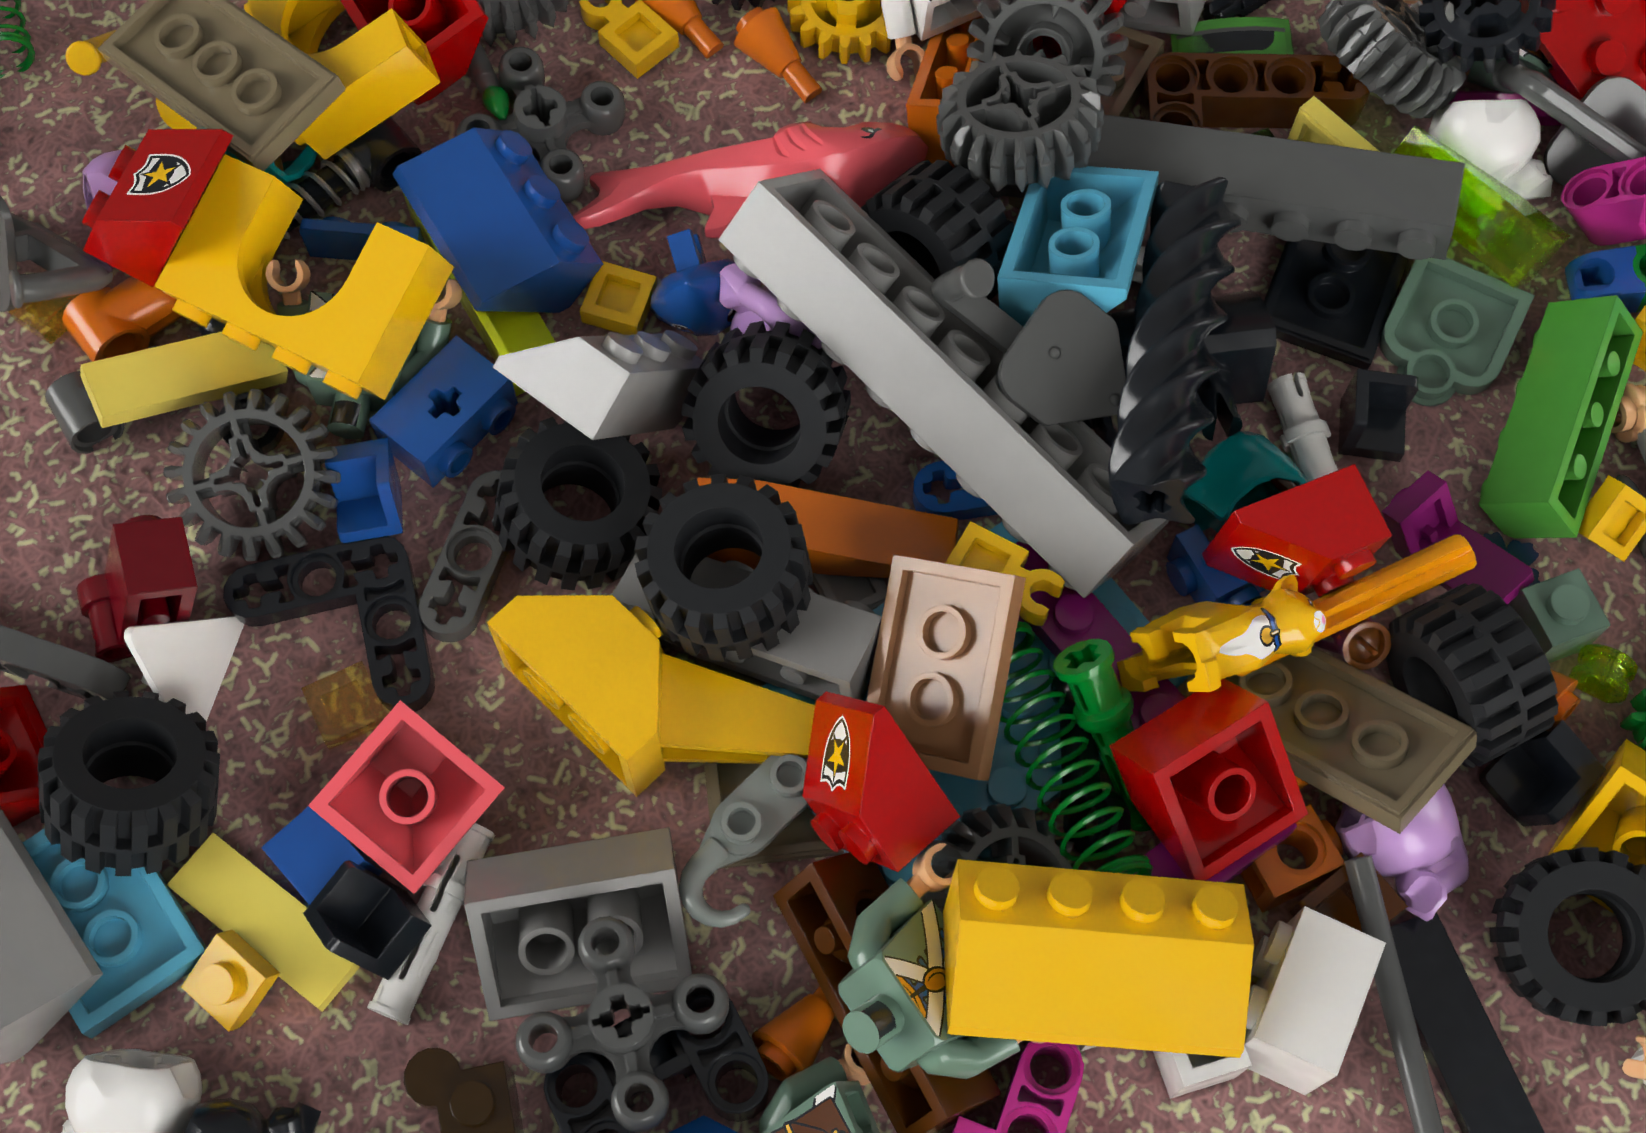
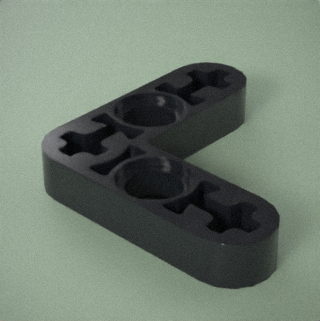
[223,536,435,712]

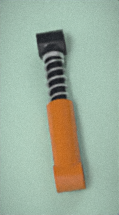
[62,116,422,362]

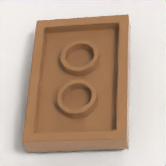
[866,554,1026,781]

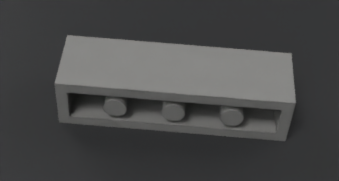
[612,554,882,700]

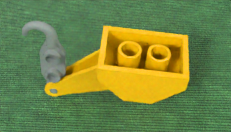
[487,595,815,928]

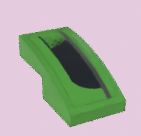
[1170,17,1294,54]

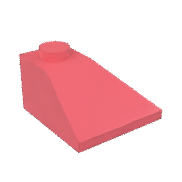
[308,700,505,894]

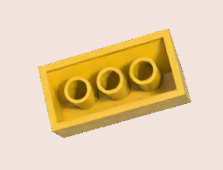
[943,859,1254,1058]

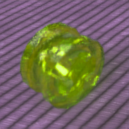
[1569,644,1638,704]

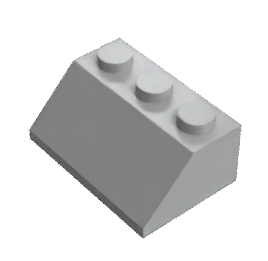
[493,330,703,440]
[0,810,103,1064]
[464,827,692,1021]

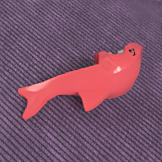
[572,121,929,238]

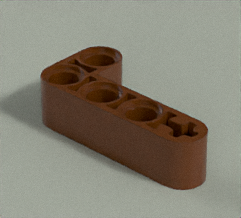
[1140,52,1370,129]

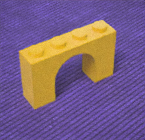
[244,0,441,160]
[155,154,454,400]

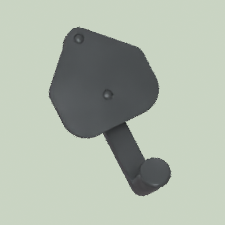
[1492,59,1646,187]
[0,196,114,312]
[931,258,1126,426]

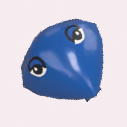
[649,229,736,336]

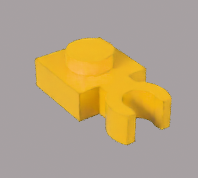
[579,0,680,79]
[945,521,1065,626]

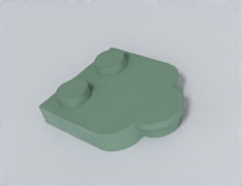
[1379,257,1535,406]

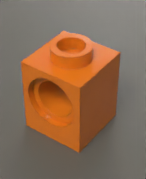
[1241,804,1345,913]

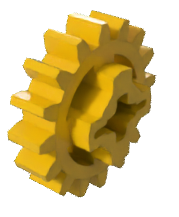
[787,0,891,65]

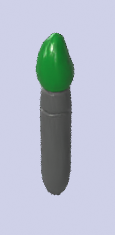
[468,41,510,121]

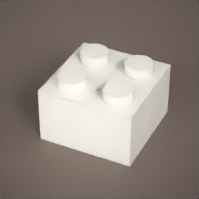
[1244,906,1386,1095]

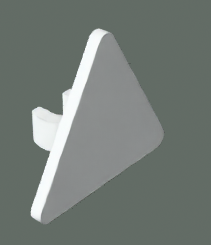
[124,616,244,722]

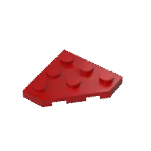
[1519,0,1646,101]

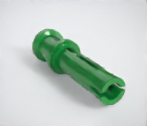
[1053,639,1152,832]

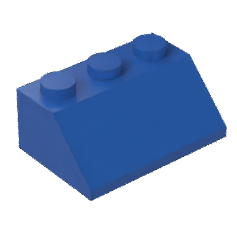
[392,127,603,313]

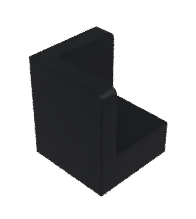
[1338,369,1419,462]
[1479,720,1606,827]
[303,860,432,980]

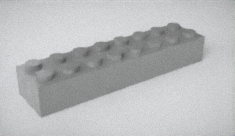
[718,169,1170,598]

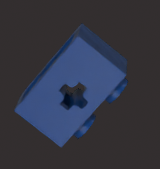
[369,335,518,488]

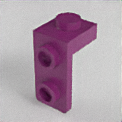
[1382,470,1534,604]

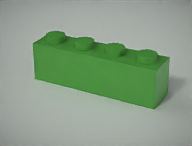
[1478,295,1643,539]

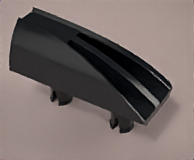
[1082,290,1277,448]

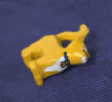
[1117,574,1326,692]

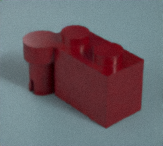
[76,515,198,663]

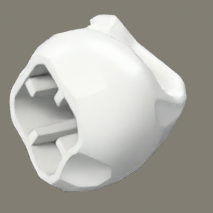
[1429,99,1553,221]
[61,1049,202,1133]

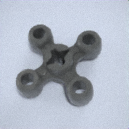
[456,47,626,203]
[516,916,729,1133]

